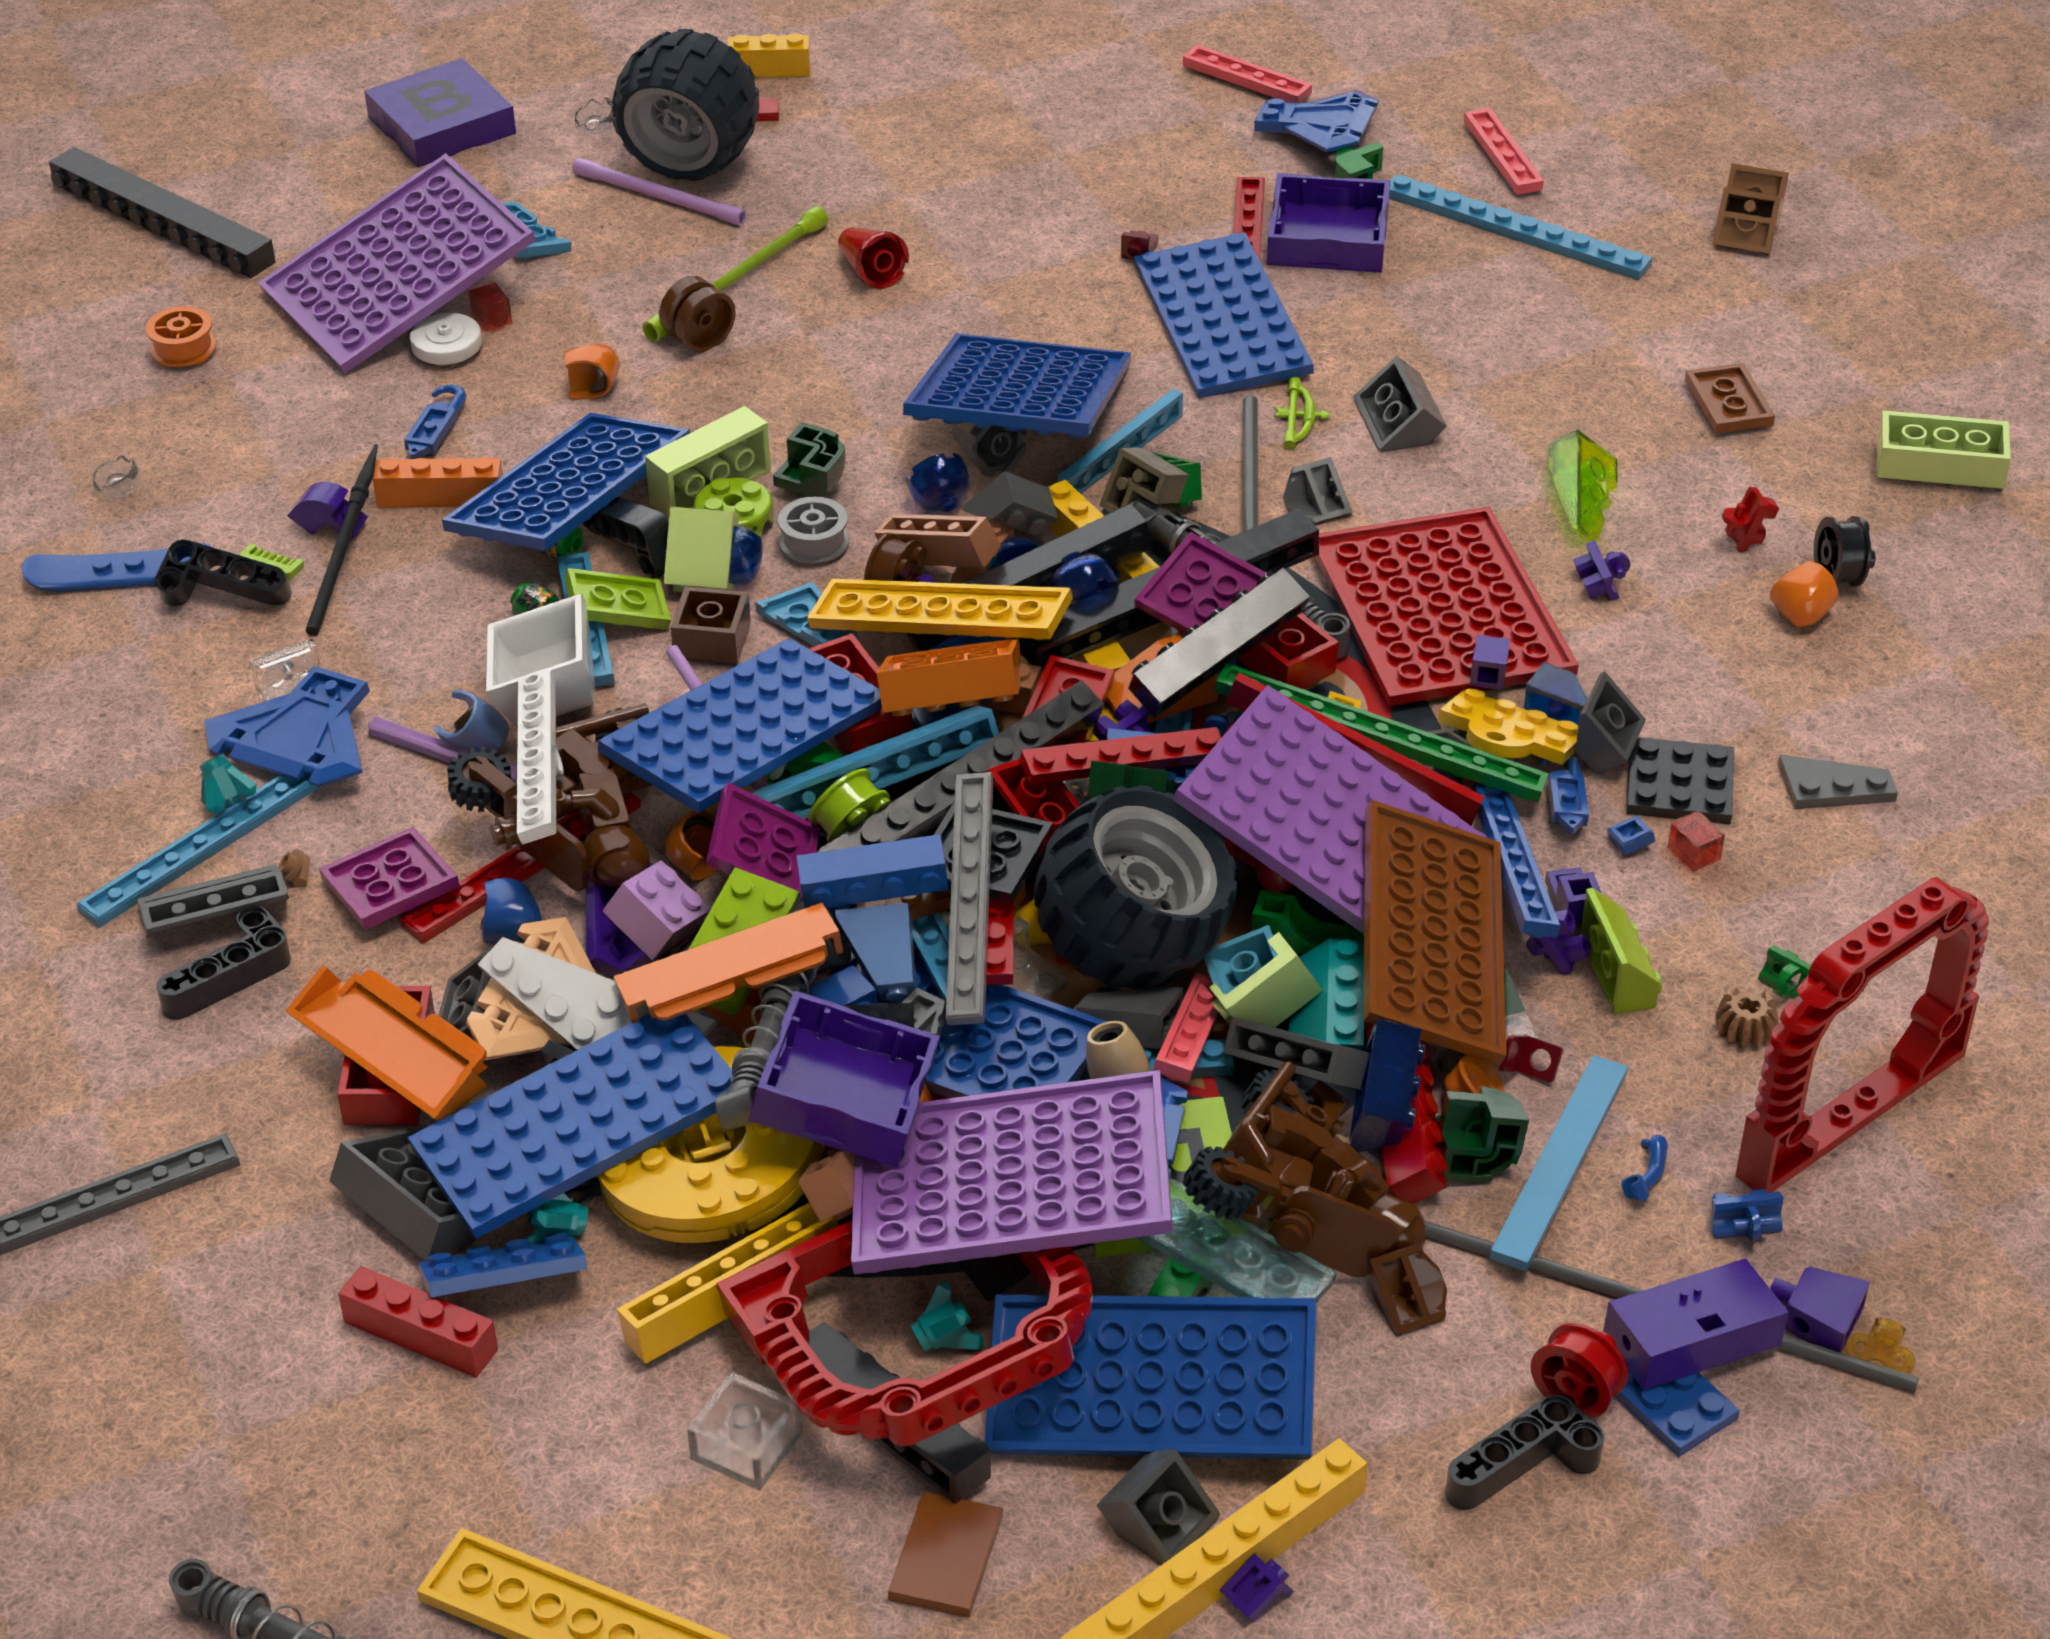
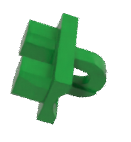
[1758,945,1811,998]

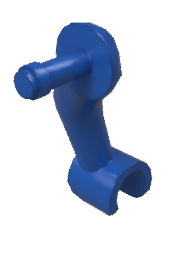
[1621,1134,1668,1201]

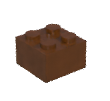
[671,586,751,664]

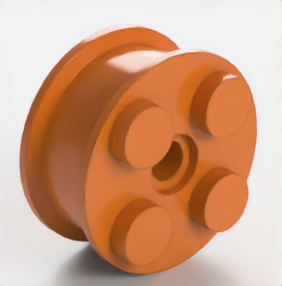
[146,306,216,367]

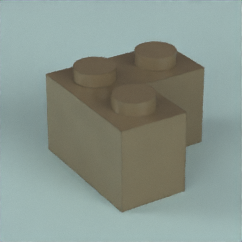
[1099,448,1189,513]

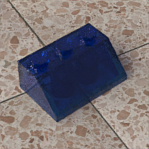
[1348,1019,1425,1153]

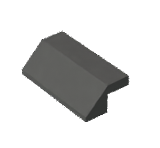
[137,864,289,934]

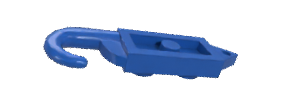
[404,384,467,459]
[1540,755,1589,835]

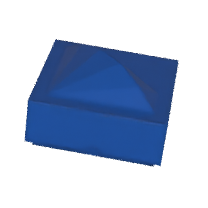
[1607,815,1656,855]

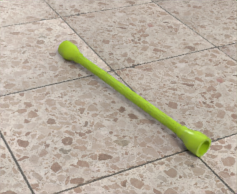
[642,206,829,342]

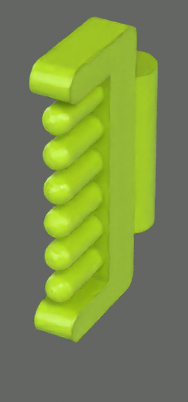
[239,543,304,581]

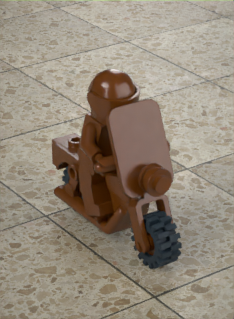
[447,703,653,892]
[1183,1062,1427,1278]

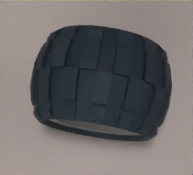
[612,29,759,181]

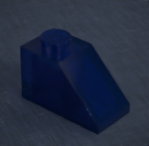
[1524,662,1588,726]

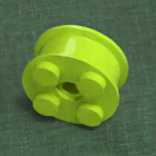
[808,768,891,843]

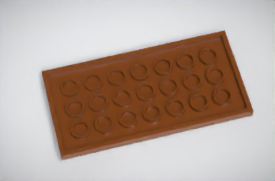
[1363,799,1506,1065]

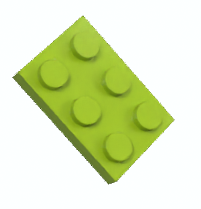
[564,568,671,630]

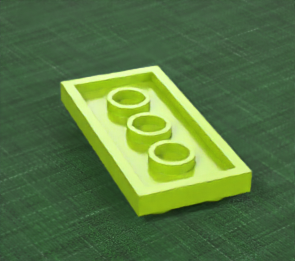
[688,867,801,1017]

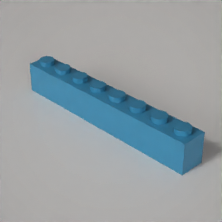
[750,705,999,819]

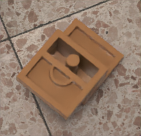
[1712,163,1789,255]

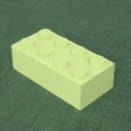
[645,406,771,519]
[1877,410,2011,489]

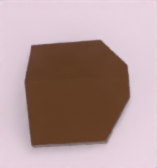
[1368,1244,1447,1335]

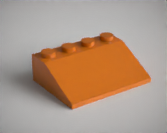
[877,638,1020,716]

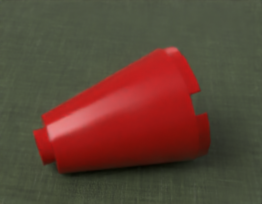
[838,227,909,289]

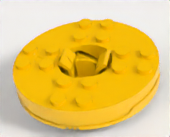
[597,1046,824,1243]

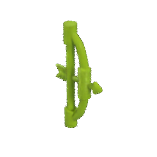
[1274,377,1330,449]

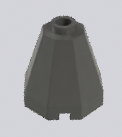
[953,422,1027,476]

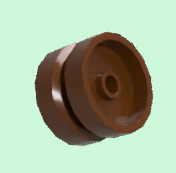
[659,276,736,352]

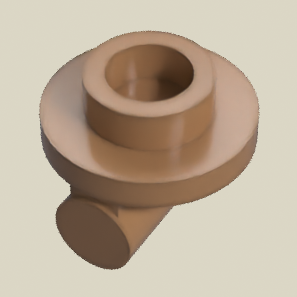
[278,849,310,887]

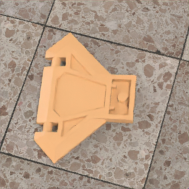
[466,917,596,1060]

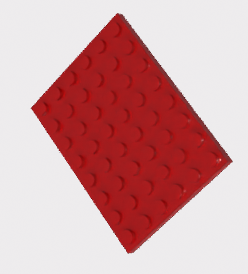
[1314,506,1579,706]

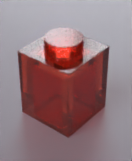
[468,282,513,332]
[1667,811,1725,872]

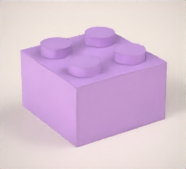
[603,860,711,961]

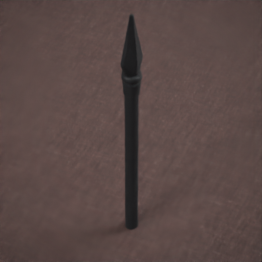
[306,444,378,635]

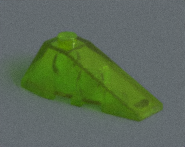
[1548,429,1618,543]

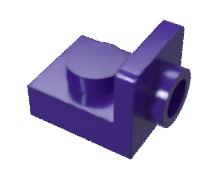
[1220,1553,1294,1623]

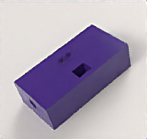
[1603,1258,1789,1390]

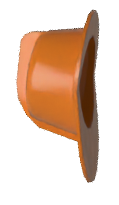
[1444,1054,1504,1093]

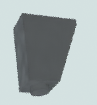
[1074,987,1183,1049]

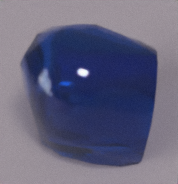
[729,525,764,586]

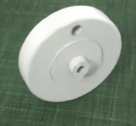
[409,313,482,365]

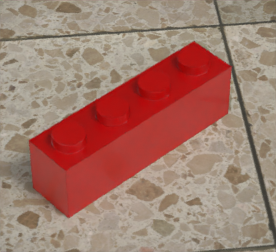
[338,1266,498,1378]

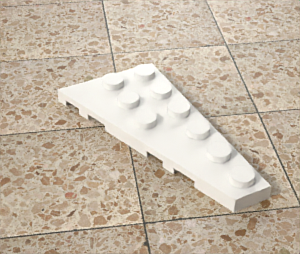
[478,937,717,1051]

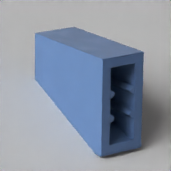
[835,903,916,1003]

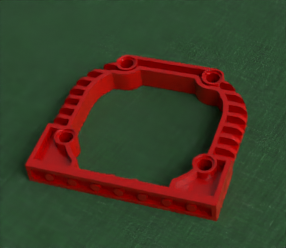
[1735,877,1989,1193]
[716,1219,1093,1446]

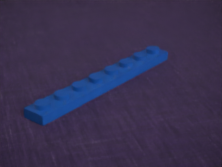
[1472,783,1560,938]

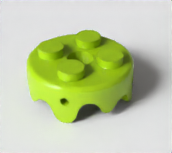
[694,478,773,541]

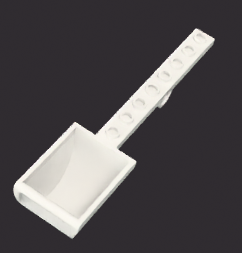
[486,593,595,845]

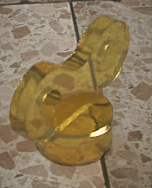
[1845,1318,1915,1374]

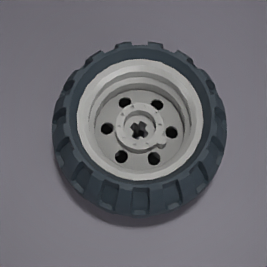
[1034,785,1237,990]

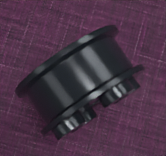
[1813,516,1876,587]

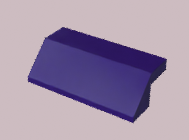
[586,863,670,978]

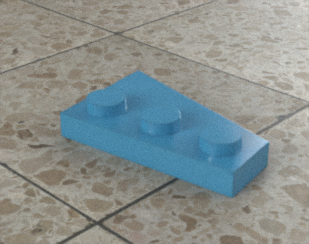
[502,202,572,259]
[755,582,858,647]

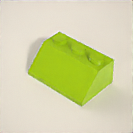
[1580,888,1662,1014]

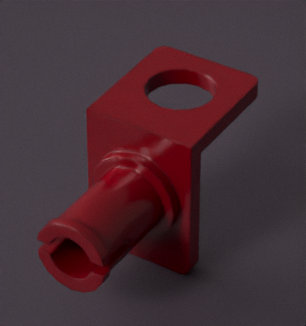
[1498,1035,1563,1082]

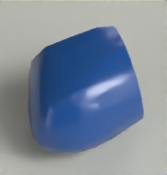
[480,878,543,944]

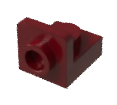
[1121,230,1158,260]

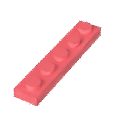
[1183,44,1312,103]
[1464,108,1544,195]
[1153,972,1219,1083]

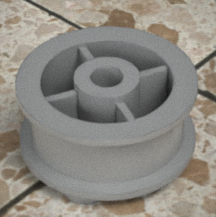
[778,497,849,564]

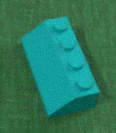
[1289,938,1364,1051]

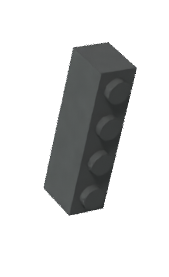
[1223,1017,1369,1090]

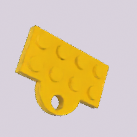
[1438,689,1578,765]

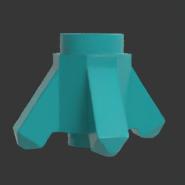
[199,754,257,814]
[525,1193,588,1243]
[910,1281,984,1352]

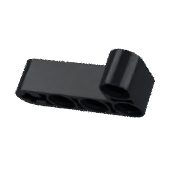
[583,497,669,579]
[155,539,292,606]
[156,906,291,1020]
[1445,1395,1604,1510]

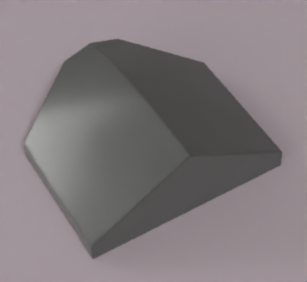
[1283,457,1353,524]

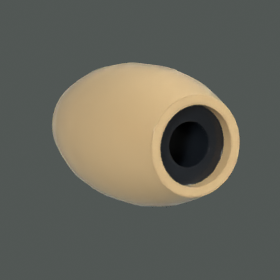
[1086,1021,1151,1079]

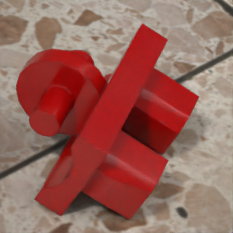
[1721,487,1779,552]

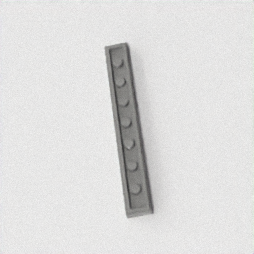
[946,772,993,1025]

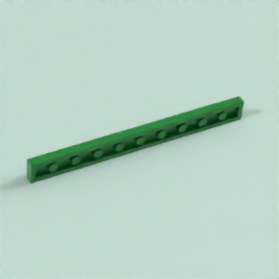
[1214,663,1549,803]

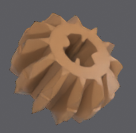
[1715,987,1779,1049]

